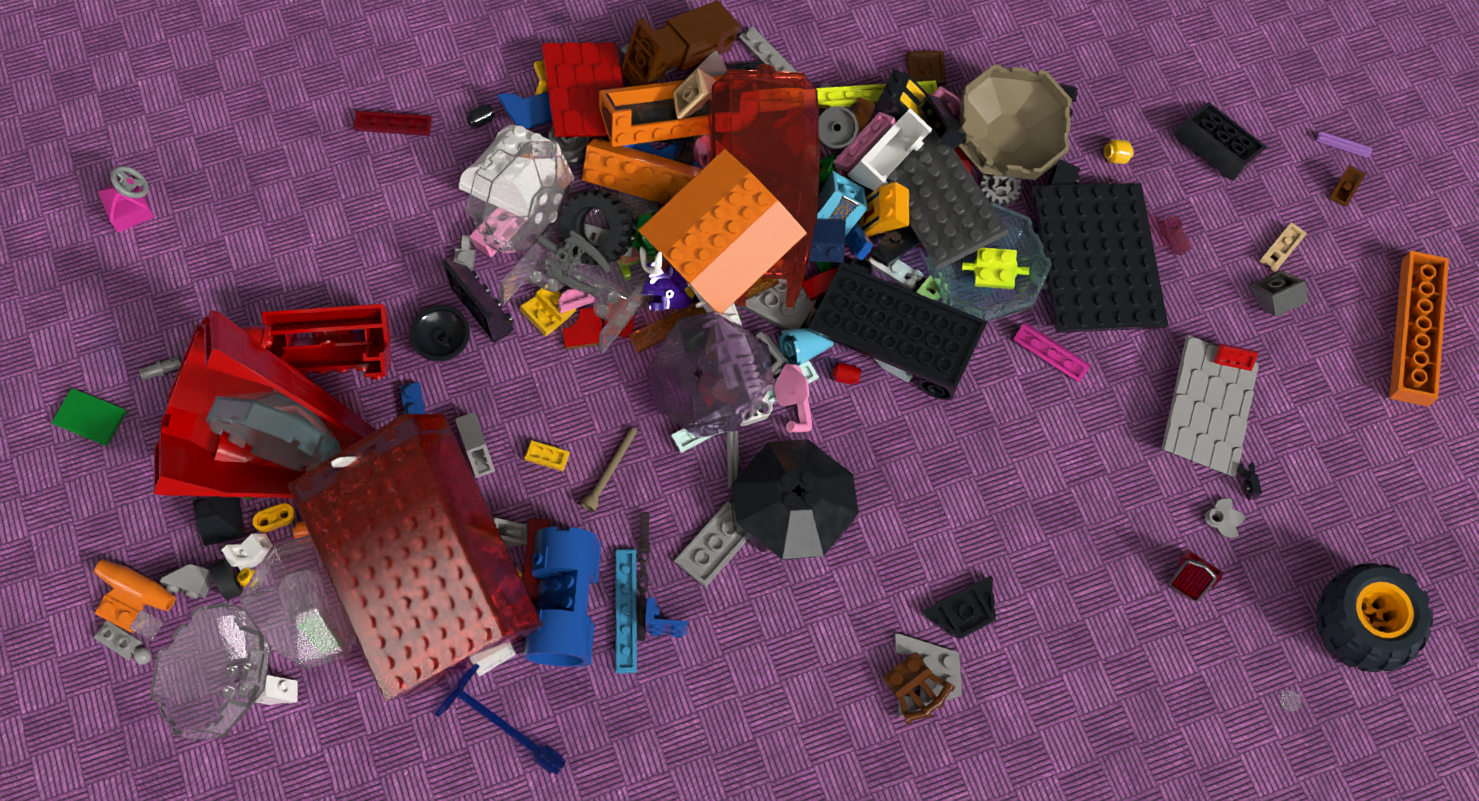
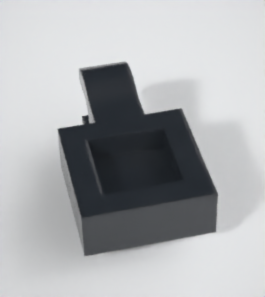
[1238,463,1262,500]

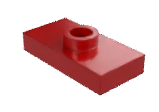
[1213,343,1259,371]

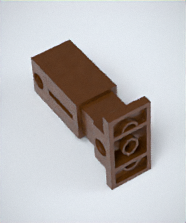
[621,0,740,86]

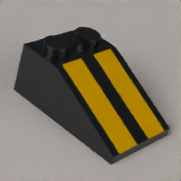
[875,69,928,124]

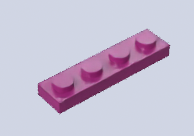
[1013,322,1091,383]

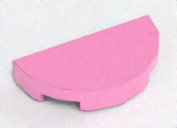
[558,289,595,314]

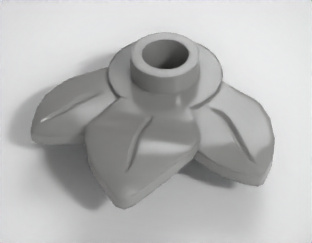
[1205,499,1246,538]

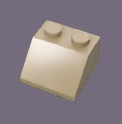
[673,68,717,119]

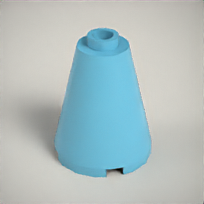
[779,328,834,366]

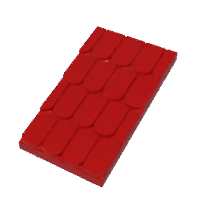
[541,42,623,137]

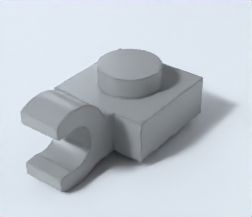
[454,235,476,271]

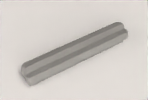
[727,430,739,488]

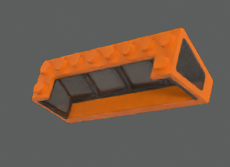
[599,73,759,147]

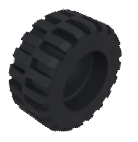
[557,190,636,265]

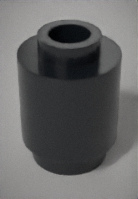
[466,104,496,129]

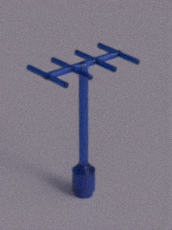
[435,664,566,775]

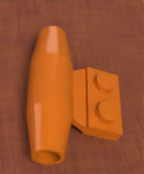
[94,559,176,633]

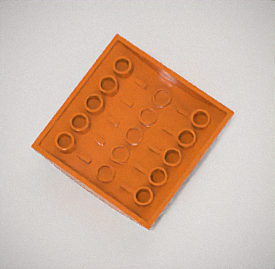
[638,149,807,316]

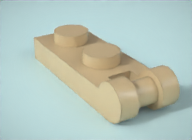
[1260,222,1307,273]

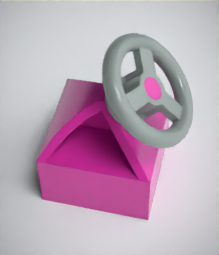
[98,166,154,232]

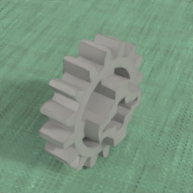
[980,174,1022,207]

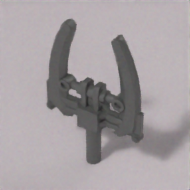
[537,230,611,294]

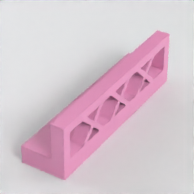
[833,112,896,177]

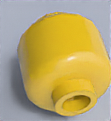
[1104,139,1134,164]

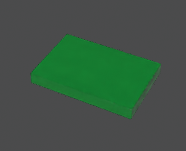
[51,388,127,447]

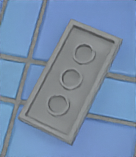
[674,501,749,588]

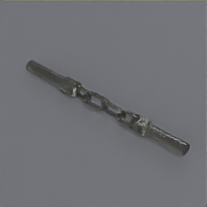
[637,512,650,642]

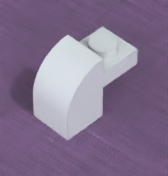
[222,533,275,571]

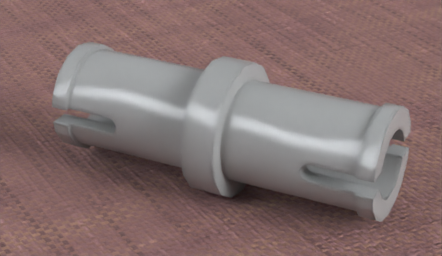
[138,356,181,381]

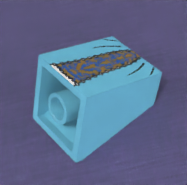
[808,171,868,237]

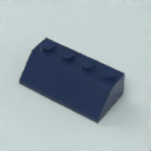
[780,217,846,263]

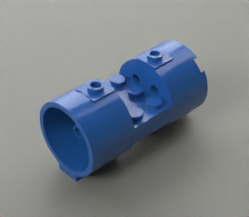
[524,527,601,668]

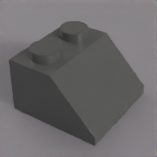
[1249,270,1308,316]

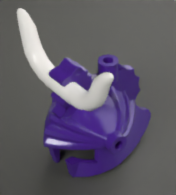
[640,246,694,312]

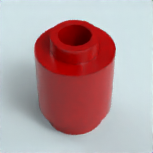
[831,362,861,385]

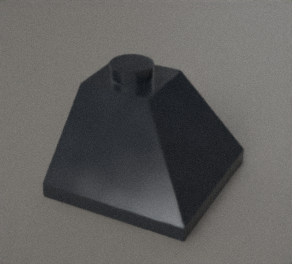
[193,496,246,546]

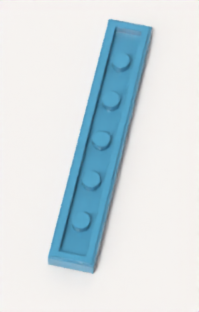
[615,549,637,674]

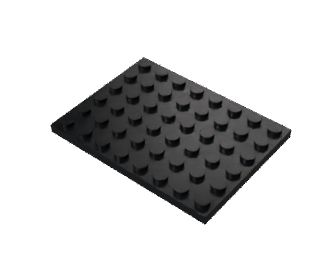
[1031,183,1169,333]

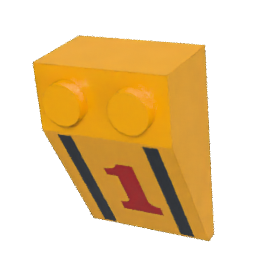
[859,182,909,237]

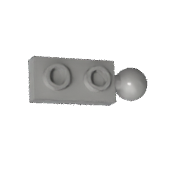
[94,621,152,665]

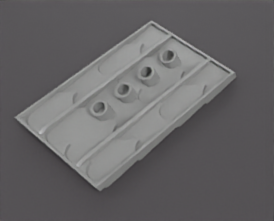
[1162,335,1259,478]

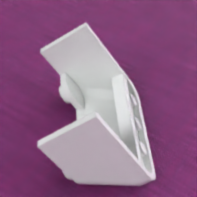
[847,108,932,191]

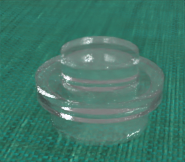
[1279,690,1301,712]

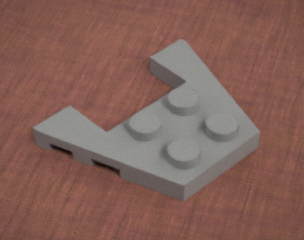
[894,634,962,717]

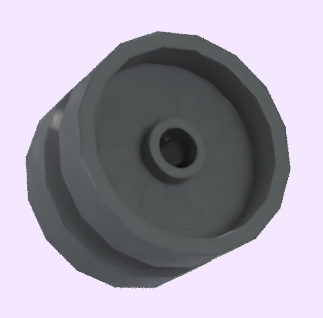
[815,106,858,149]
[548,125,591,167]

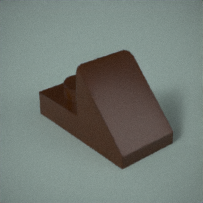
[1329,164,1366,207]

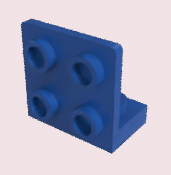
[645,597,688,638]

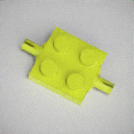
[962,248,1030,289]

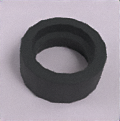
[209,558,243,601]

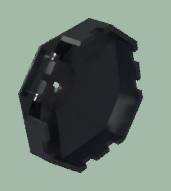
[730,439,859,560]

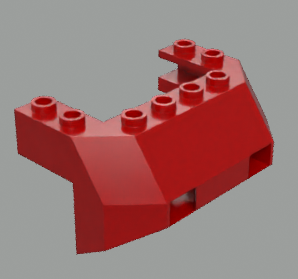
[261,304,391,380]

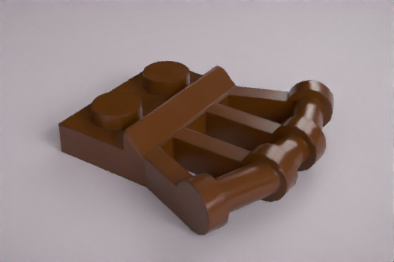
[882,652,956,725]

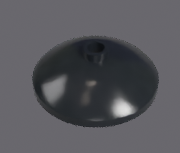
[410,306,470,362]

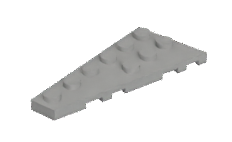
[734,276,820,330]

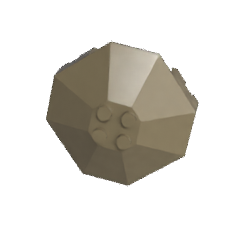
[958,64,1072,180]

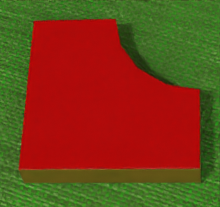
[563,307,605,350]

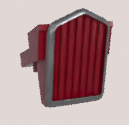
[1169,549,1223,602]

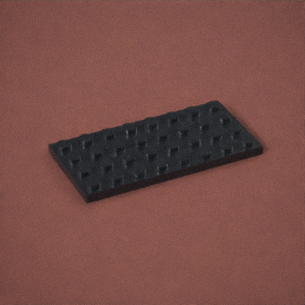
[808,263,988,392]

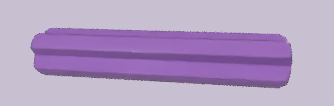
[1316,131,1372,158]

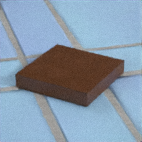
[906,51,947,86]

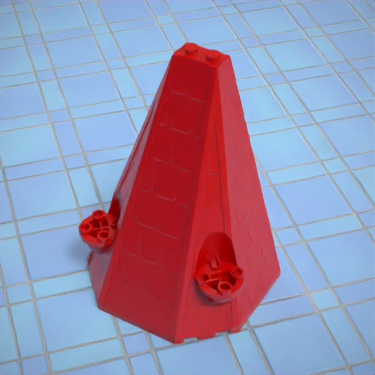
[153,310,414,500]

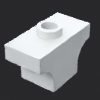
[255,675,298,705]

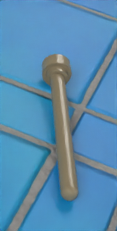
[581,427,637,512]

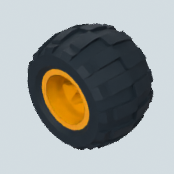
[1316,563,1433,672]

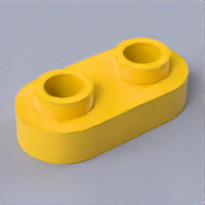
[253,503,295,533]

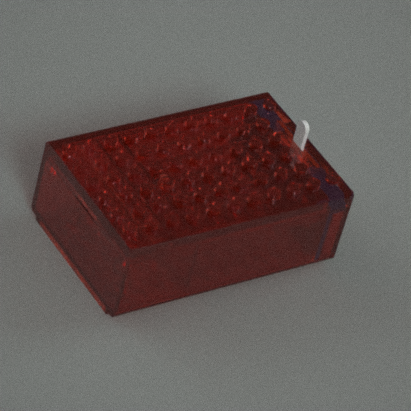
[287,414,543,702]

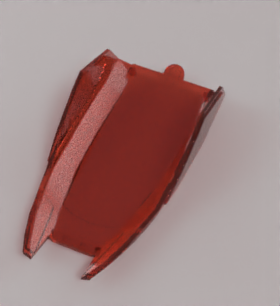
[706,64,820,308]

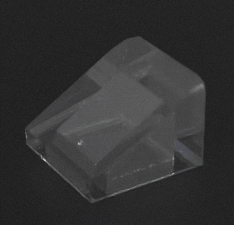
[130,610,163,641]

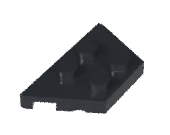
[922,575,996,640]

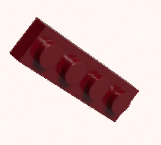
[354,111,432,136]

